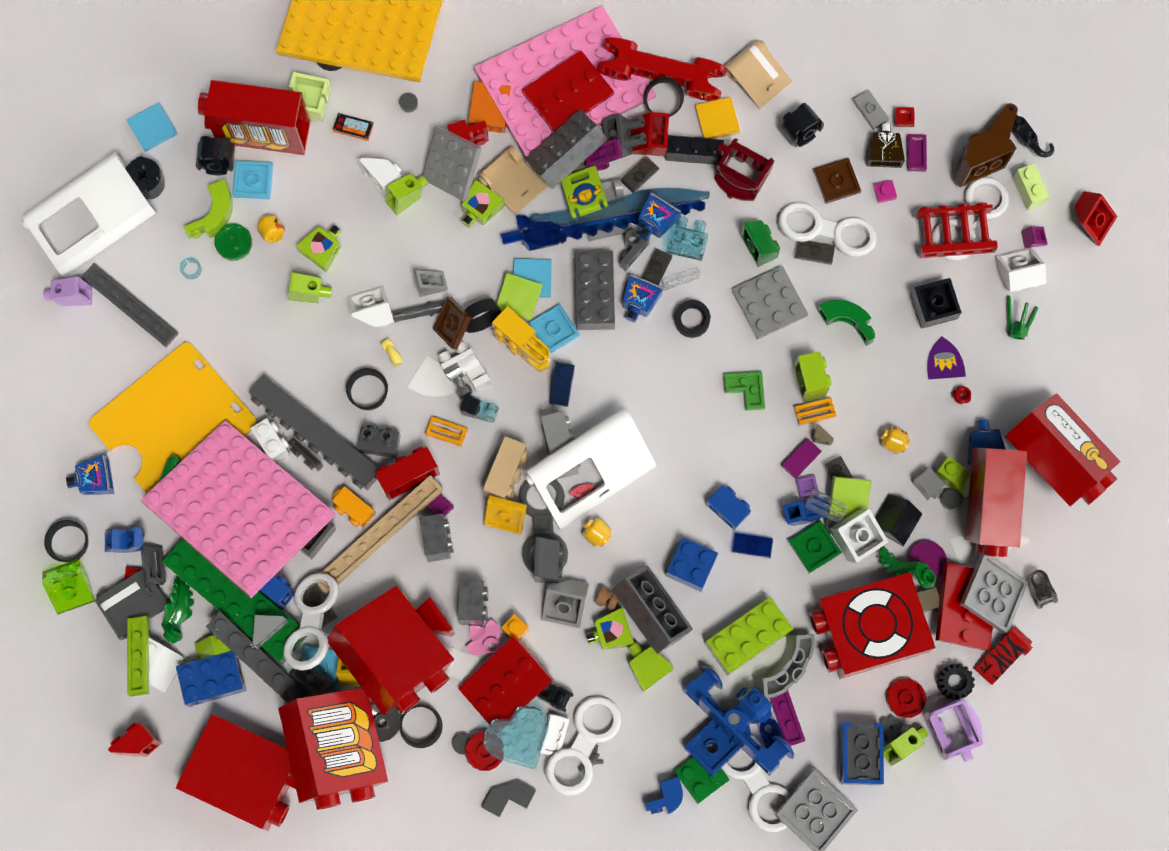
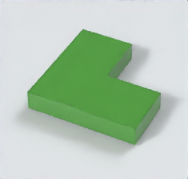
[724,371,765,411]

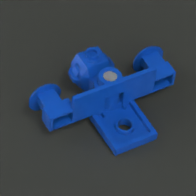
[684,666,794,777]

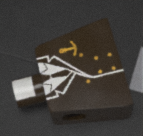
[867,124,905,168]

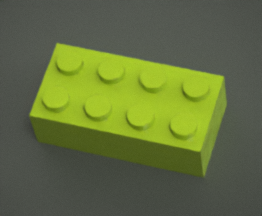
[705,597,793,676]

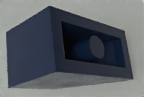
[549,362,575,407]

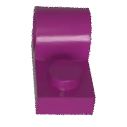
[586,138,623,171]

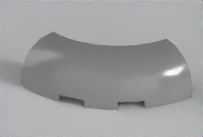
[754,634,815,698]

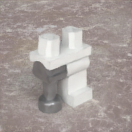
[439,342,491,399]

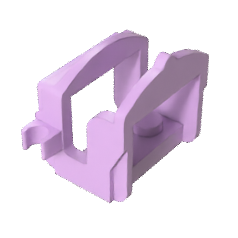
[924,698,983,762]

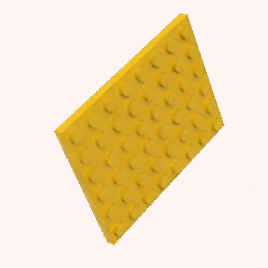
[276,0,443,83]

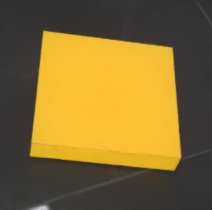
[695,97,740,139]
[484,495,527,535]

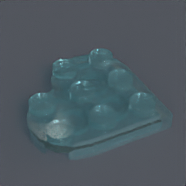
[483,706,549,770]

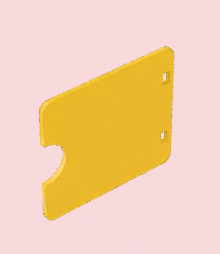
[89,342,257,494]

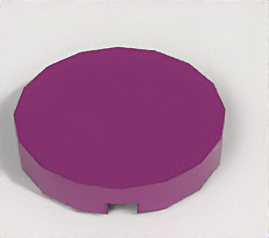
[907,541,947,577]

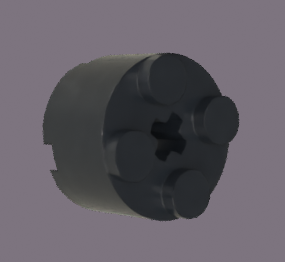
[781,103,824,147]
[196,136,235,176]
[125,156,165,200]

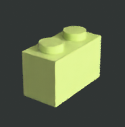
[1013,163,1050,210]

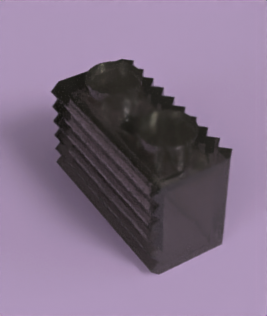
[289,658,334,696]

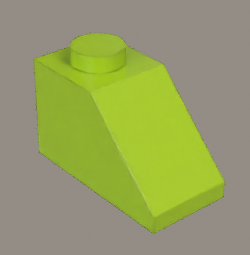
[935,456,970,499]
[195,635,231,660]

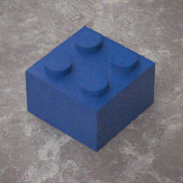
[666,537,718,592]

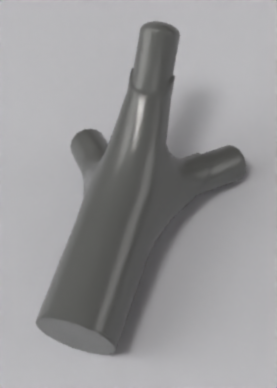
[578,745,604,774]

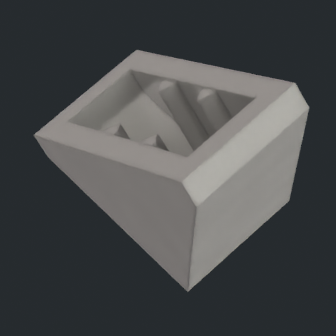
[414,270,448,297]
[253,615,288,649]

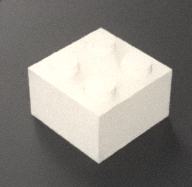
[830,508,888,563]

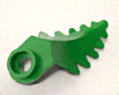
[879,546,936,589]
[161,577,194,644]

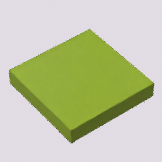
[497,273,543,321]
[828,476,872,517]

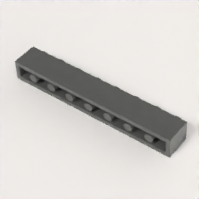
[249,375,378,491]

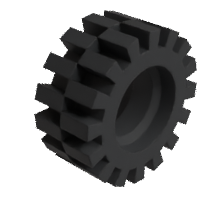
[937,663,975,701]

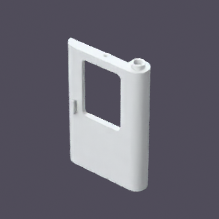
[21,152,156,277]
[524,407,657,530]

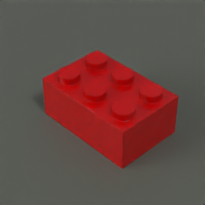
[375,446,440,501]

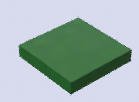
[788,520,842,574]

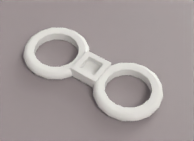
[932,177,1009,261]
[778,202,877,257]
[283,573,338,671]
[546,697,621,796]
[721,735,791,832]

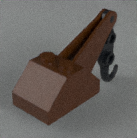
[954,103,1055,187]

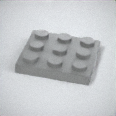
[423,126,482,201]
[732,266,808,340]
[960,553,1028,634]
[774,769,858,851]

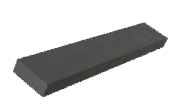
[81,263,179,348]

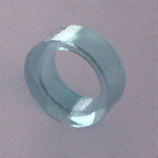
[180,257,202,279]

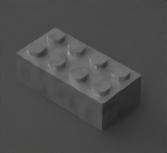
[525,109,608,189]
[575,251,615,330]
[611,566,693,654]

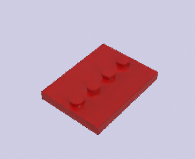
[522,50,615,133]
[935,562,993,651]
[458,635,554,733]

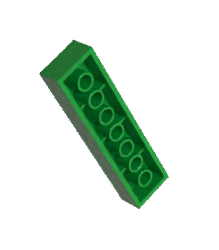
[162,538,307,664]

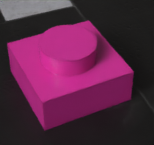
[873,180,897,203]

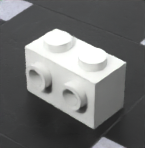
[250,418,290,463]

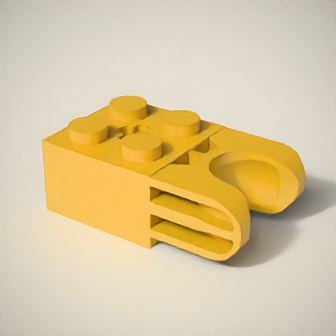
[492,306,550,372]

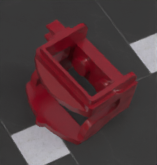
[714,138,775,201]

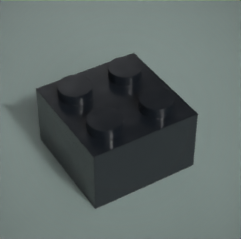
[911,278,962,329]

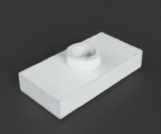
[539,713,570,756]

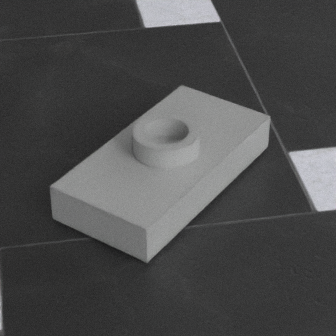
[853,90,889,130]

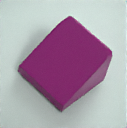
[1021,226,1048,248]

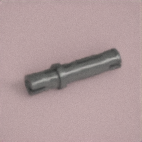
[392,300,445,323]

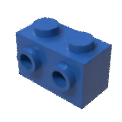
[260,575,294,609]

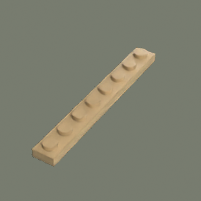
[316,475,444,595]

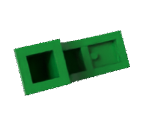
[817,300,875,346]

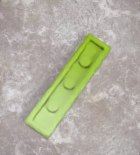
[127,616,149,697]

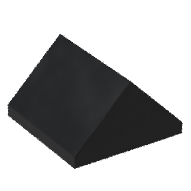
[875,494,922,547]

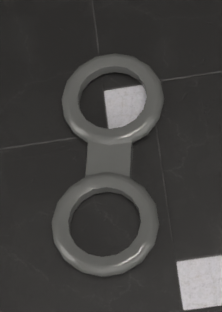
[519,479,568,574]

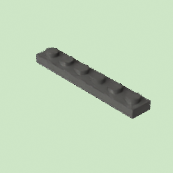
[205,612,306,703]

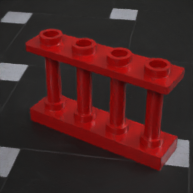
[915,202,998,258]

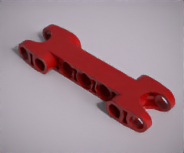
[597,37,727,101]

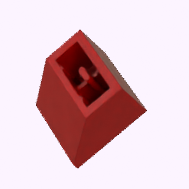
[631,112,669,156]
[108,722,162,757]

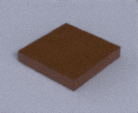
[813,158,861,204]
[433,297,471,350]

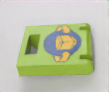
[561,166,609,219]

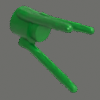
[1007,295,1038,340]

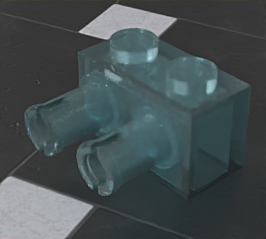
[665,216,709,261]

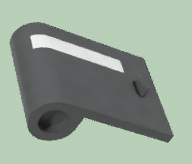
[95,569,167,640]

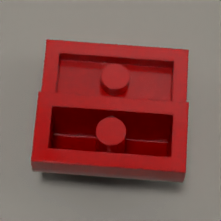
[447,120,489,146]

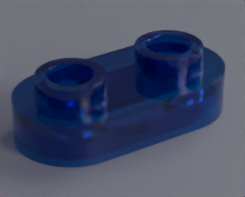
[759,718,785,749]

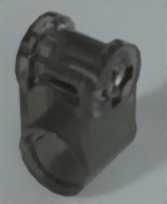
[1026,570,1058,609]

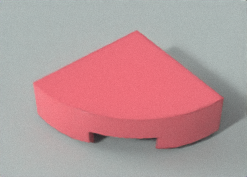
[569,483,596,500]

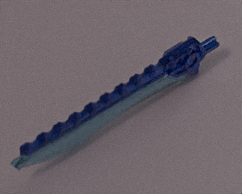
[501,188,710,251]

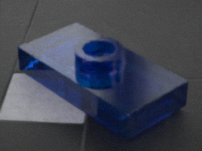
[732,533,773,559]

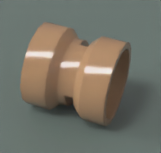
[596,586,618,611]

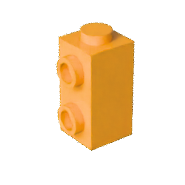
[332,486,376,528]

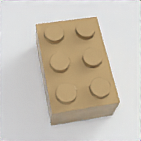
[483,436,529,501]

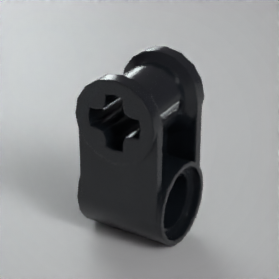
[537,683,574,712]

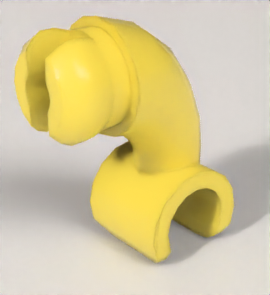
[380,338,403,367]

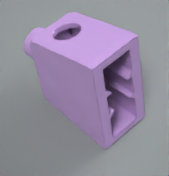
[43,276,92,306]

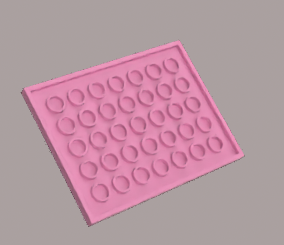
[474,6,656,158]
[141,421,335,598]

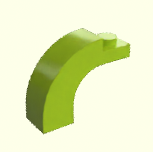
[183,179,233,239]

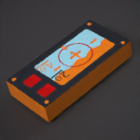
[333,113,374,141]

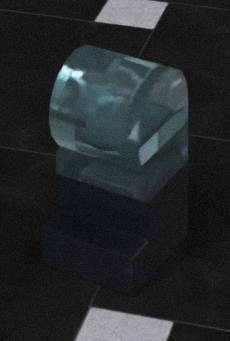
[460,394,499,423]

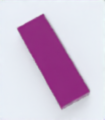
[769,689,806,746]

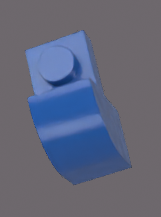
[782,497,829,526]
[105,527,144,553]
[644,777,683,815]

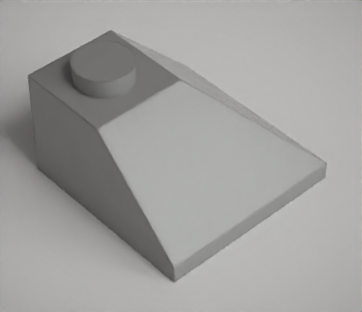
[541,580,589,628]

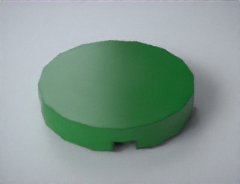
[214,224,252,261]

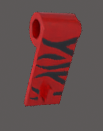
[974,626,1033,685]

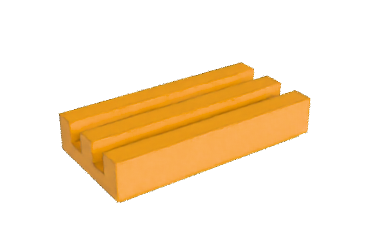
[794,397,837,426]
[425,416,468,447]

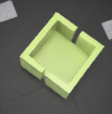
[289,72,332,122]

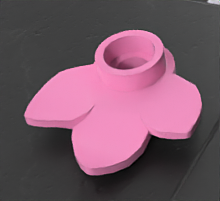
[466,619,501,656]

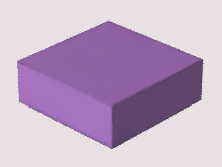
[795,475,819,498]

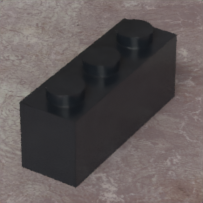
[666,135,724,165]

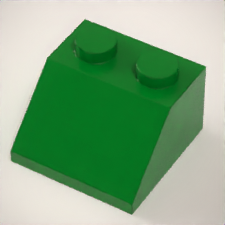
[740,220,780,267]

